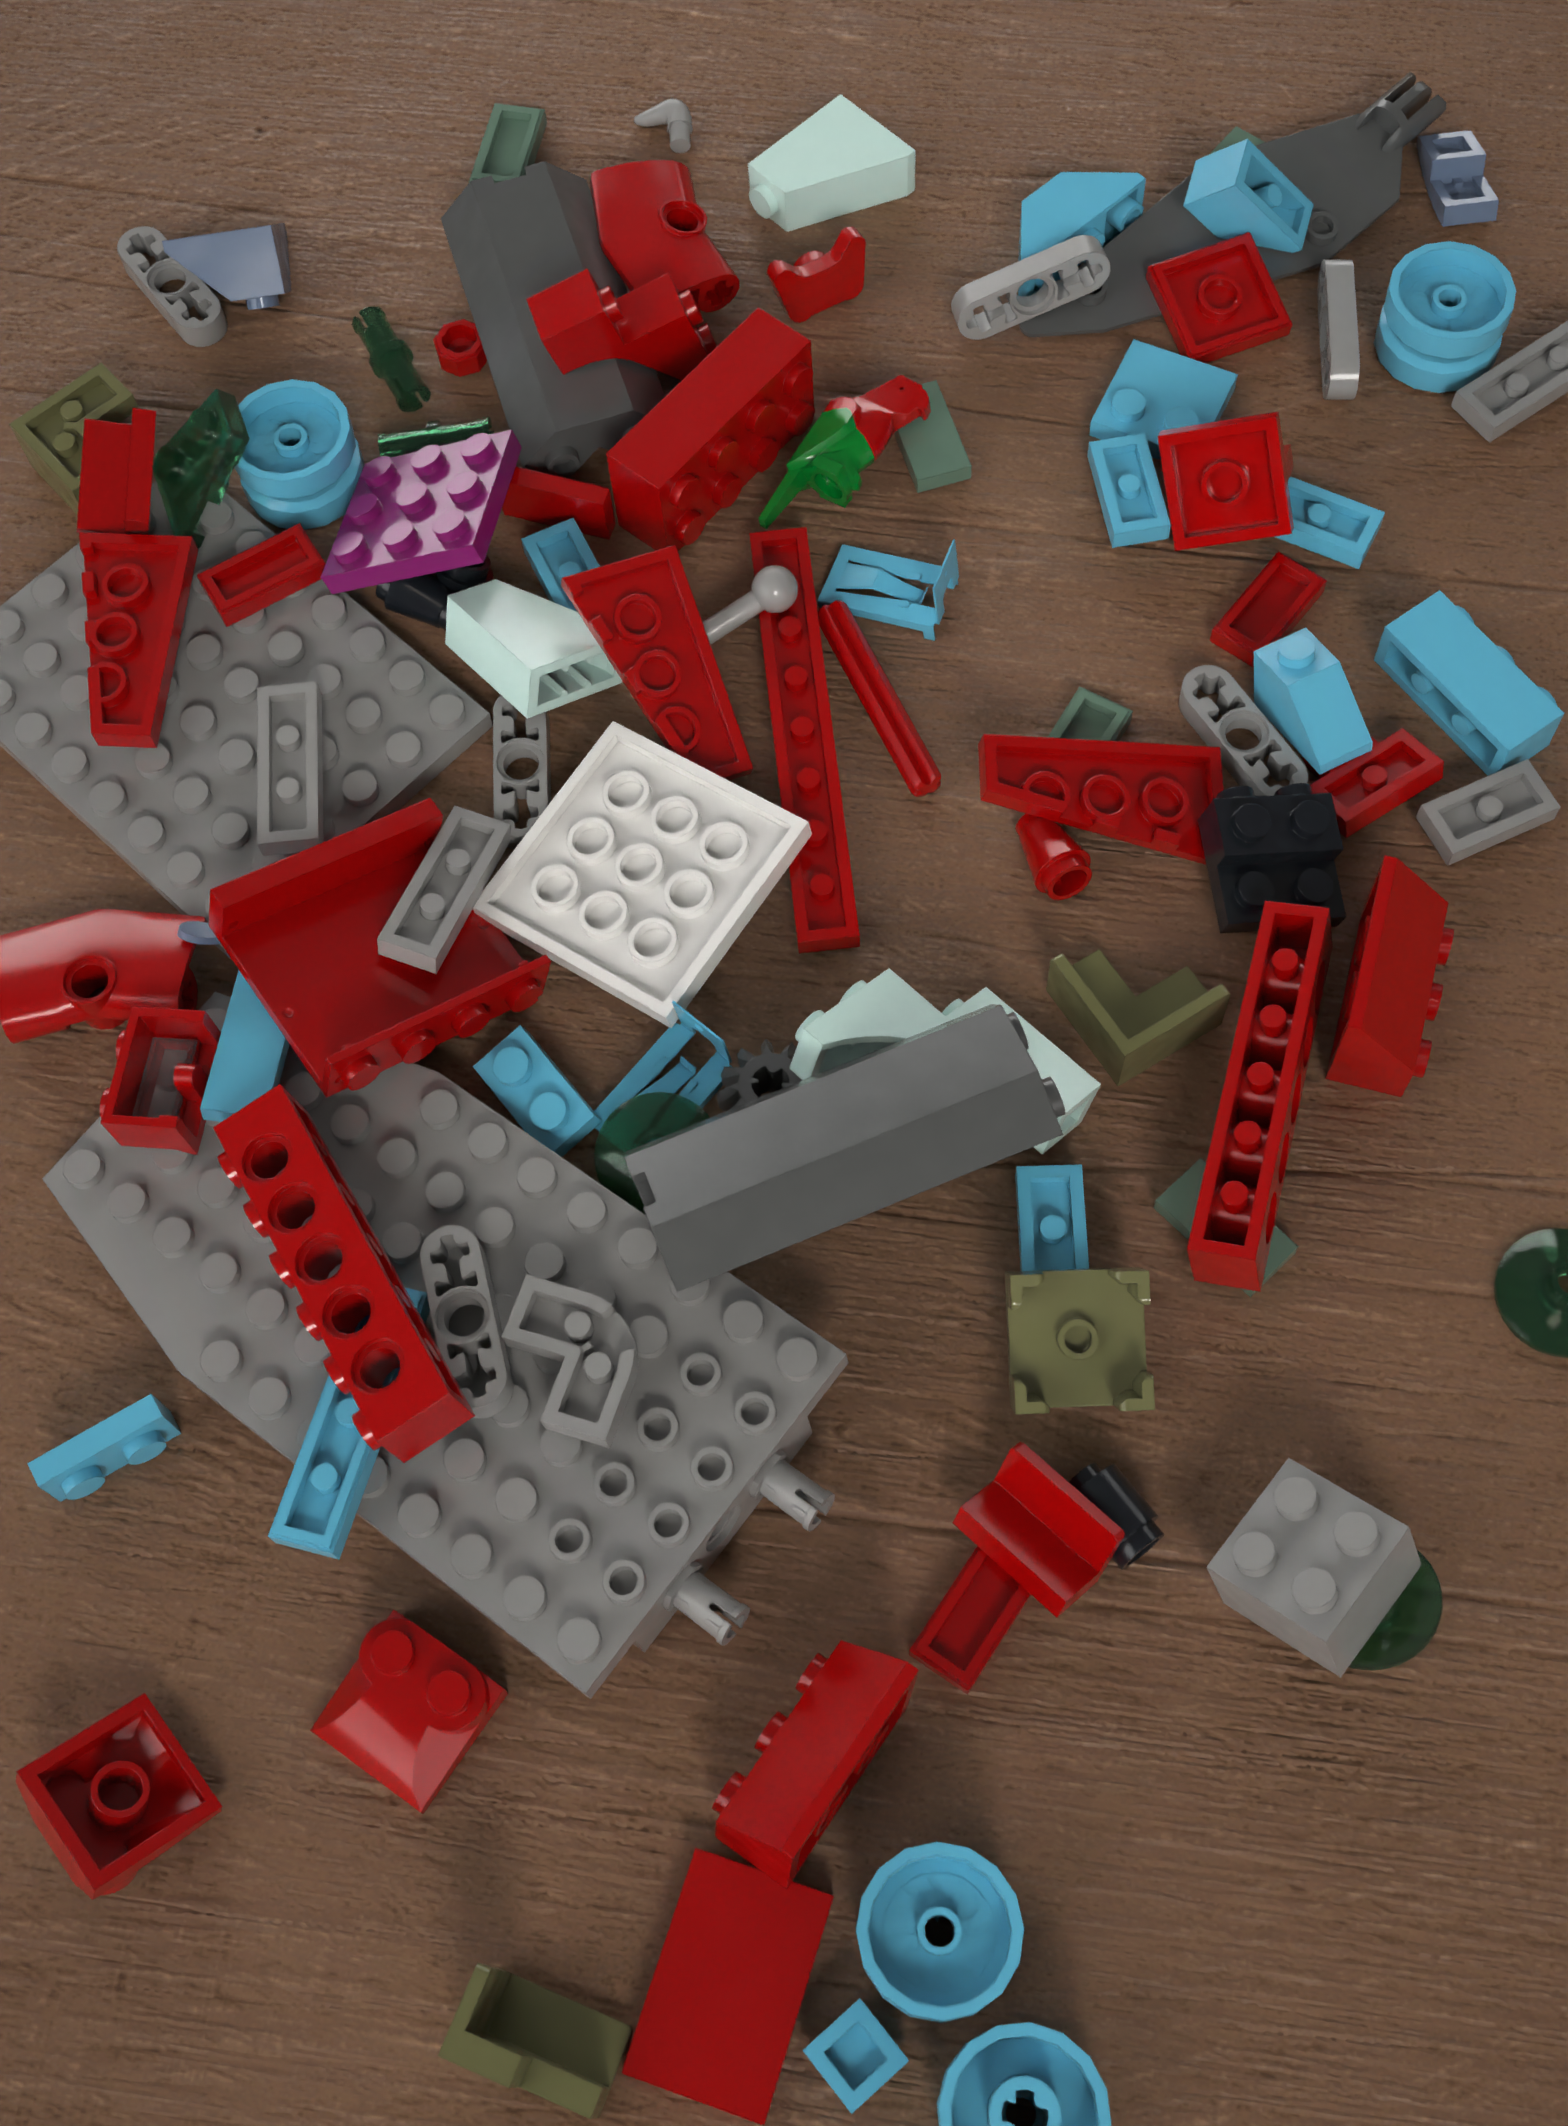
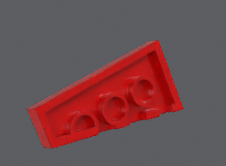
[978,734,1224,865]

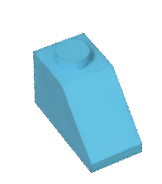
[1183,139,1314,253]
[1254,627,1373,775]

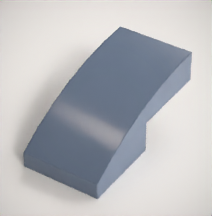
[1417,130,1499,227]

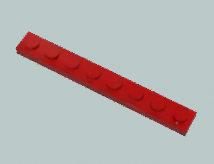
[749,527,860,954]

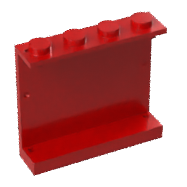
[209,798,551,1098]

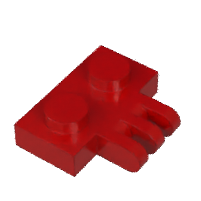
[1303,728,1444,838]

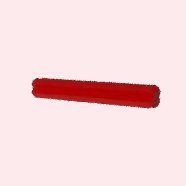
[818,600,941,797]

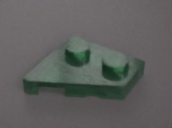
[153,388,250,549]

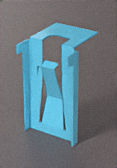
[817,539,959,641]
[594,1001,732,1152]

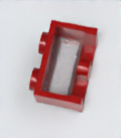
[100,1006,221,1155]

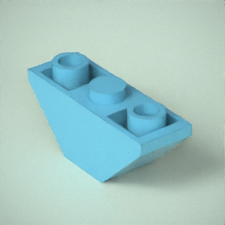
[1018,172,1146,297]

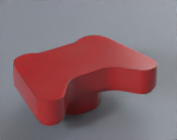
[767,227,866,323]

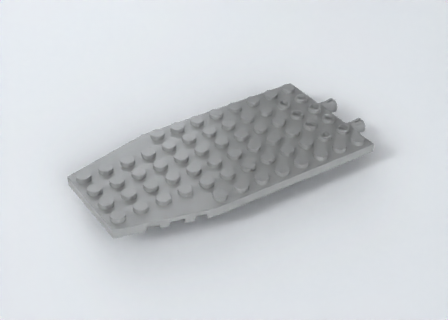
[42,992,849,1699]

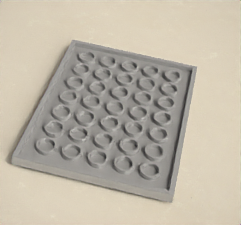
[0,458,493,959]

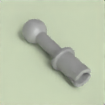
[703,565,798,645]

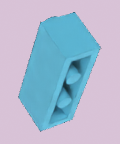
[1374,590,1564,776]

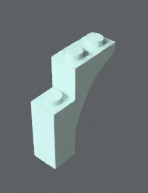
[789,968,1101,1154]

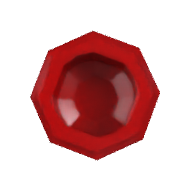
[433,319,487,377]

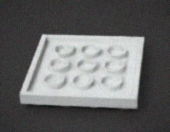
[472,721,812,1029]

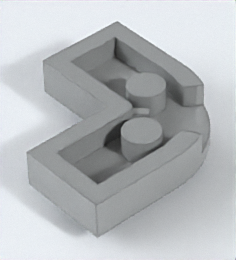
[501,1275,639,1448]

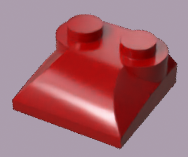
[310,1610,508,1814]
[16,1693,223,1900]

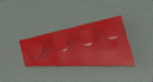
[79,532,198,748]
[561,545,754,781]

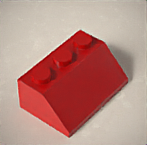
[1325,855,1454,1097]
[712,1640,919,1889]

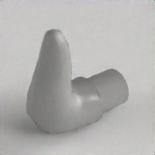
[634,98,693,153]

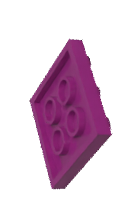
[321,429,522,594]

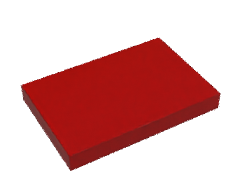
[621,1847,835,2126]

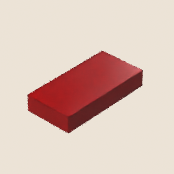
[502,466,616,539]
[197,523,325,627]
[1210,551,1327,668]
[909,1546,1031,1695]

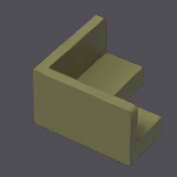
[9,362,139,515]
[1046,949,1231,1086]
[438,1962,632,2119]

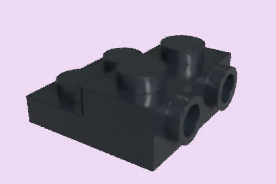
[1198,783,1346,934]

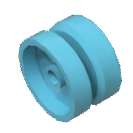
[1374,241,1516,393]
[225,379,364,530]
[856,1842,1024,2023]
[936,2022,1112,2126]

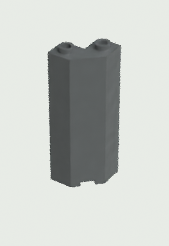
[441,161,665,478]
[624,1004,1065,1292]

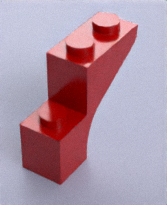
[526,268,718,380]

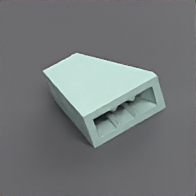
[748,94,915,232]
[445,579,622,719]

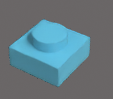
[803,1998,909,2114]

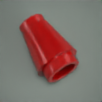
[1015,814,1092,900]

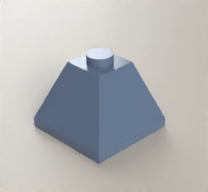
[162,223,292,310]

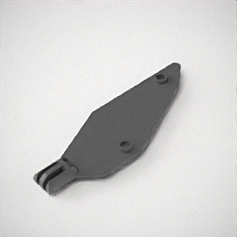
[1019,72,1446,337]

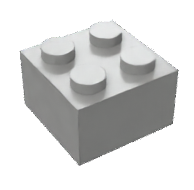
[1206,1458,1422,1678]

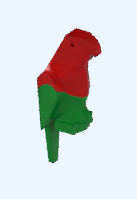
[758,375,931,529]

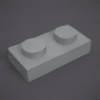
[1416,759,1561,866]

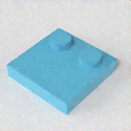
[1089,339,1238,460]

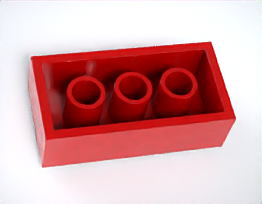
[606,307,815,551]

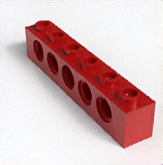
[1187,901,1333,1292]
[213,1084,475,1463]

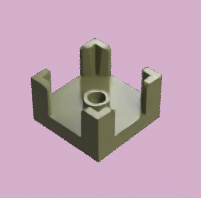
[1005,1267,1155,1415]

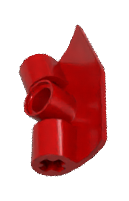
[590,160,740,313]
[0,909,208,1044]

